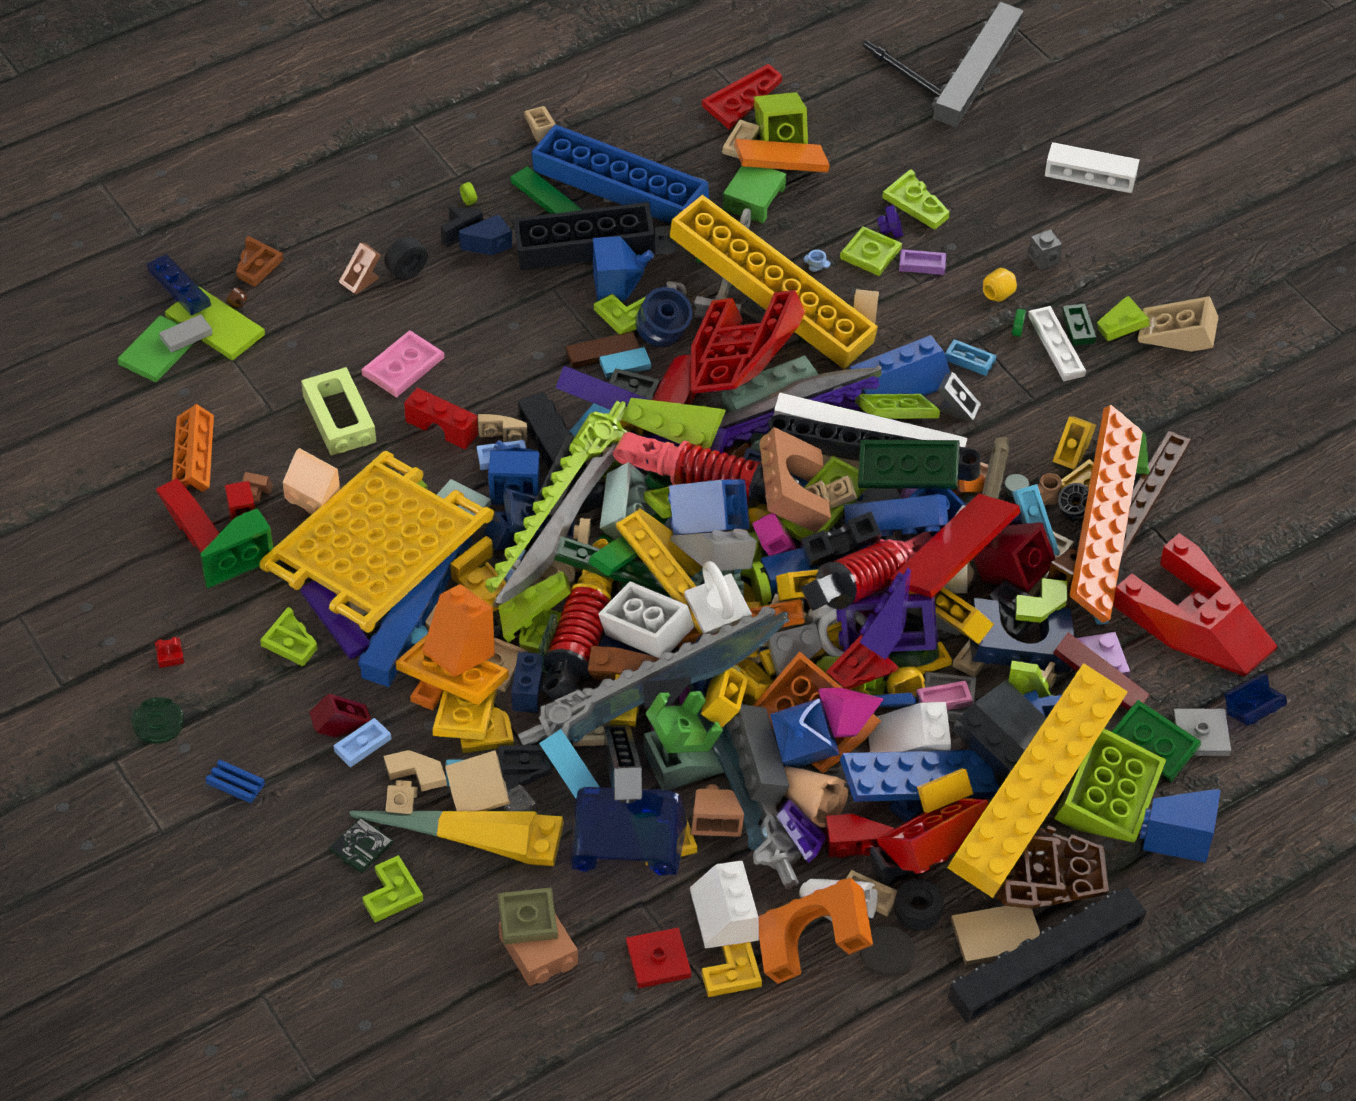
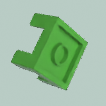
[646,691,723,753]

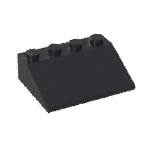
[952,680,1046,781]

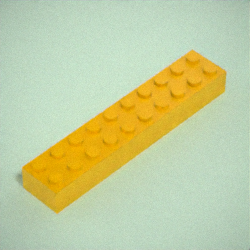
[670,195,878,369]
[947,663,1128,898]

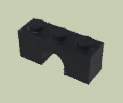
[800,512,881,569]

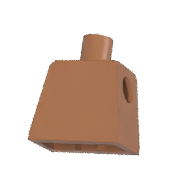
[691,784,744,837]

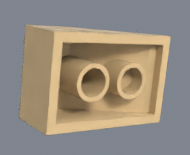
[1138,296,1218,351]

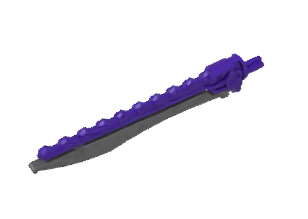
[635,365,882,471]

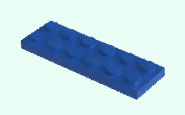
[840,750,999,802]

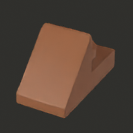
[339,242,381,294]

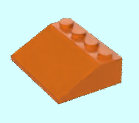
[753,651,881,774]

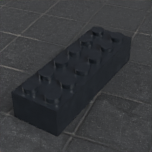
[513,202,656,270]

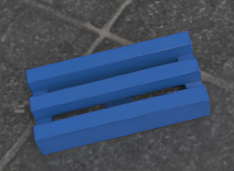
[205,759,265,803]

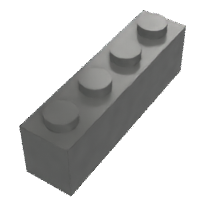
[728,704,789,803]

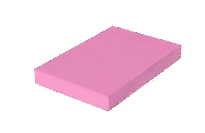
[362,330,444,398]

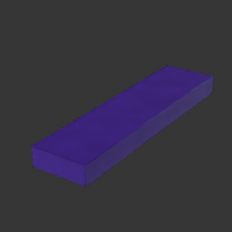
[301,581,370,659]

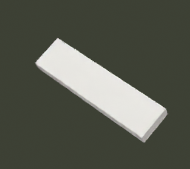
[1028,306,1086,381]

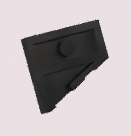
[498,745,551,793]

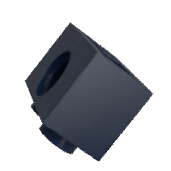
[512,651,544,713]

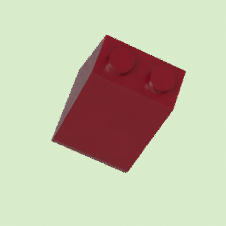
[974,522,1056,592]

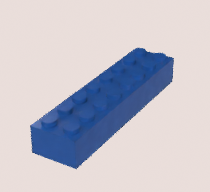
[531,124,709,224]

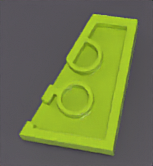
[882,169,949,230]
[498,571,571,643]

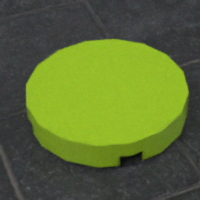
[749,561,772,606]

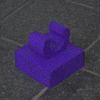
[877,205,903,238]

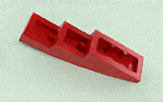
[156,478,219,553]

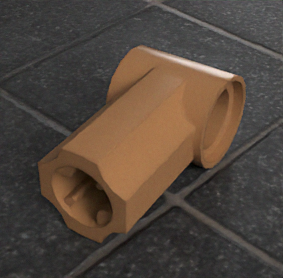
[1037,473,1062,507]

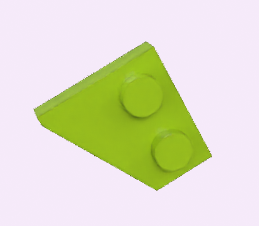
[1097,296,1150,341]
[260,607,317,666]
[1008,661,1055,698]

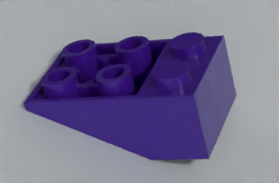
[860,568,911,660]

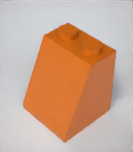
[423,584,495,677]

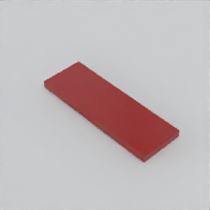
[890,494,1020,598]

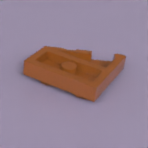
[236,236,284,287]

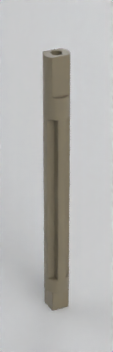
[982,437,1009,499]

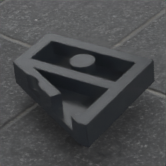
[989,580,1033,640]

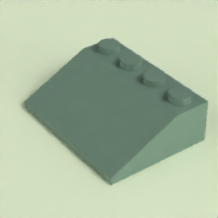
[721,355,818,445]

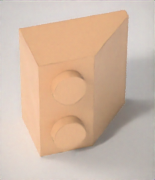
[283,448,340,515]

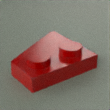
[826,635,898,690]

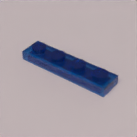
[147,254,212,316]

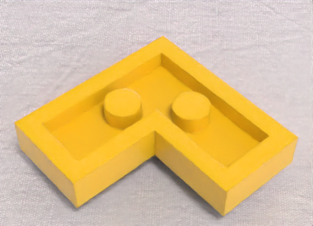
[702,942,762,997]

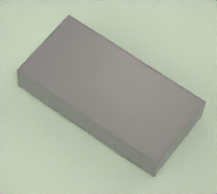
[159,314,213,353]

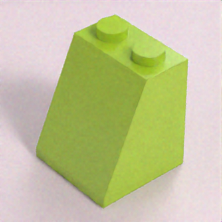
[754,92,808,144]

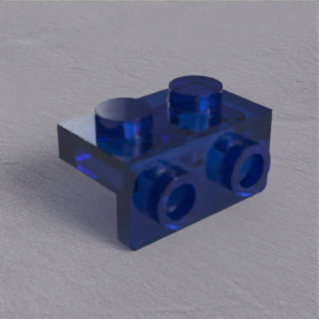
[1225,673,1287,726]

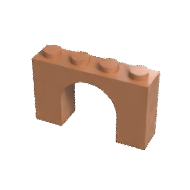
[759,427,831,533]

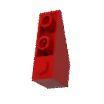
[825,814,895,858]

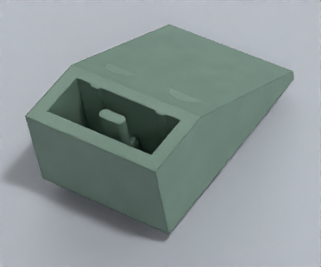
[644,727,736,792]

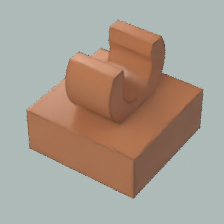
[242,472,273,502]

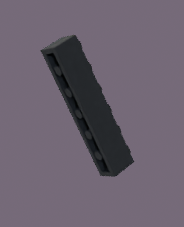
[518,392,604,516]
[604,725,642,803]

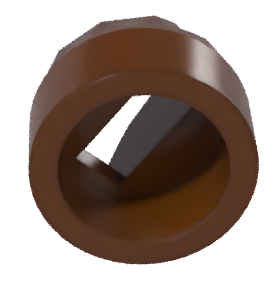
[226,287,247,308]

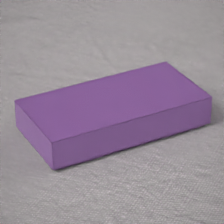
[899,249,946,275]

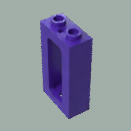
[836,594,938,652]

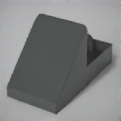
[938,372,981,422]

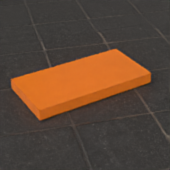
[734,139,830,172]

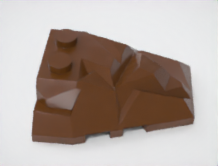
[996,825,1109,909]

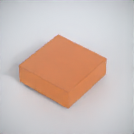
[410,681,444,710]

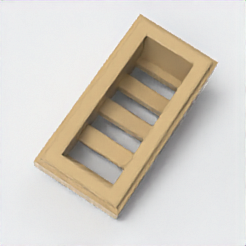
[524,106,556,144]

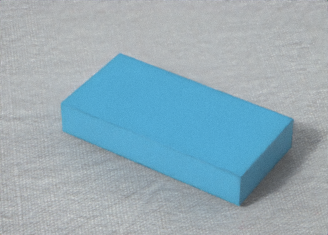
[600,347,651,379]

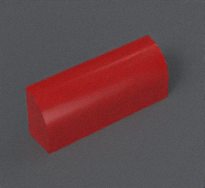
[652,355,697,405]

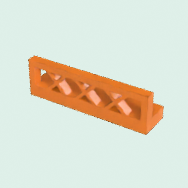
[172,404,214,492]

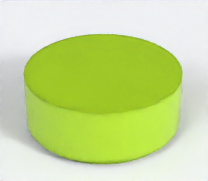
[460,182,477,206]

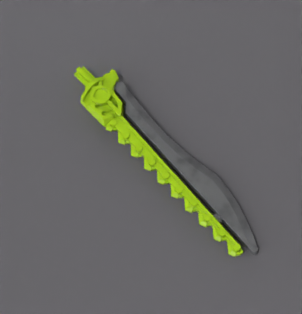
[485,401,628,607]

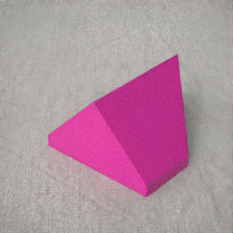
[818,688,884,737]

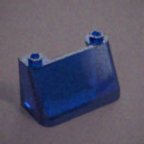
[571,787,687,876]

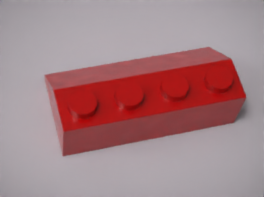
[877,798,989,874]

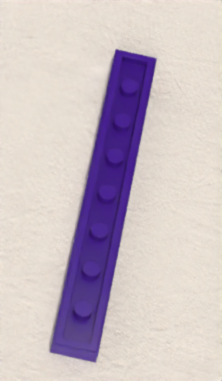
[556,366,730,454]

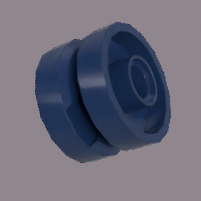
[635,287,692,347]

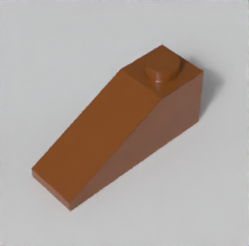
[588,646,671,681]

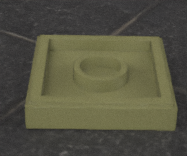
[497,887,558,945]

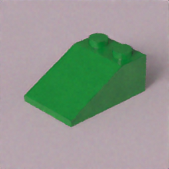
[200,508,273,589]

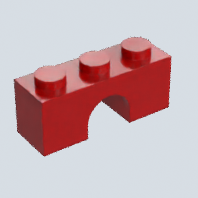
[404,387,478,450]

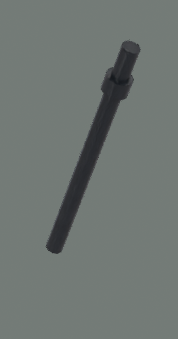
[863,40,941,97]

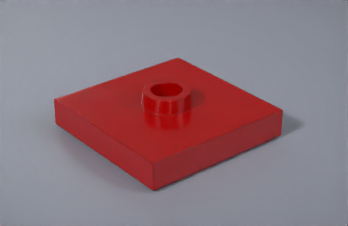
[626,927,691,988]

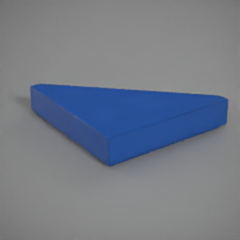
[872,693,917,708]

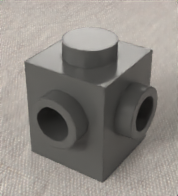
[1028,229,1062,270]

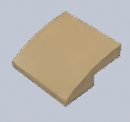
[445,750,510,811]

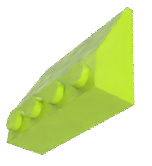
[1054,728,1166,842]

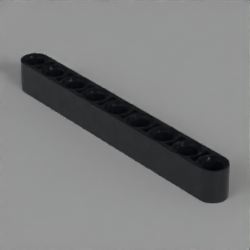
[768,414,980,481]

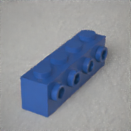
[844,495,948,537]

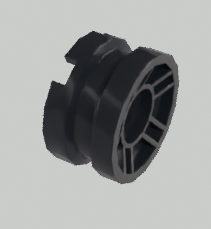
[1058,483,1089,521]

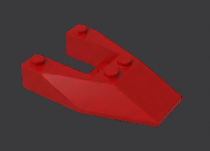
[691,290,805,394]
[1113,533,1277,677]

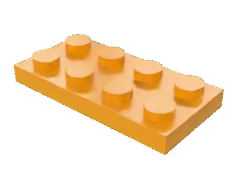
[396,635,509,705]

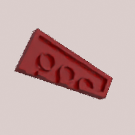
[702,64,782,130]

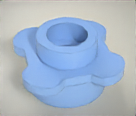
[804,250,830,272]

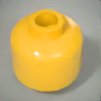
[983,268,1017,302]

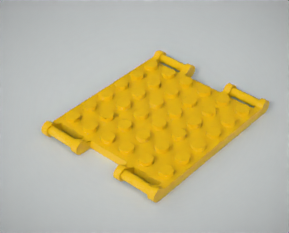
[259,451,494,633]

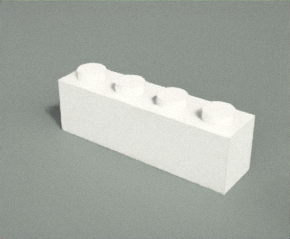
[1045,142,1139,193]

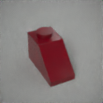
[309,693,372,738]

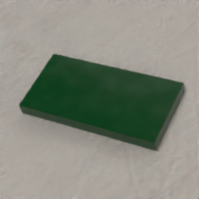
[858,440,960,489]

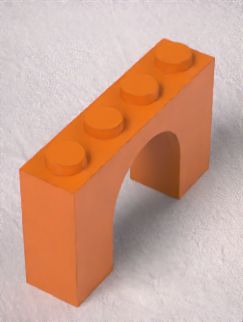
[758,878,873,984]

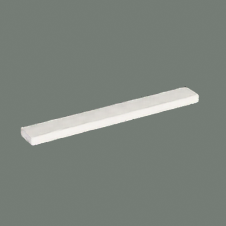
[773,393,967,447]

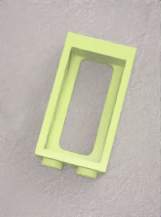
[301,367,376,456]

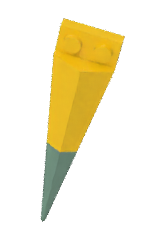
[349,811,564,866]

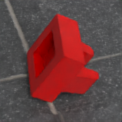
[155,637,185,668]

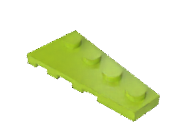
[622,398,726,449]

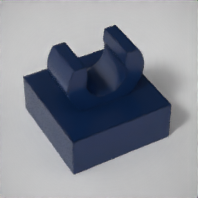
[889,800,924,822]

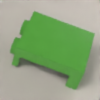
[722,166,786,223]

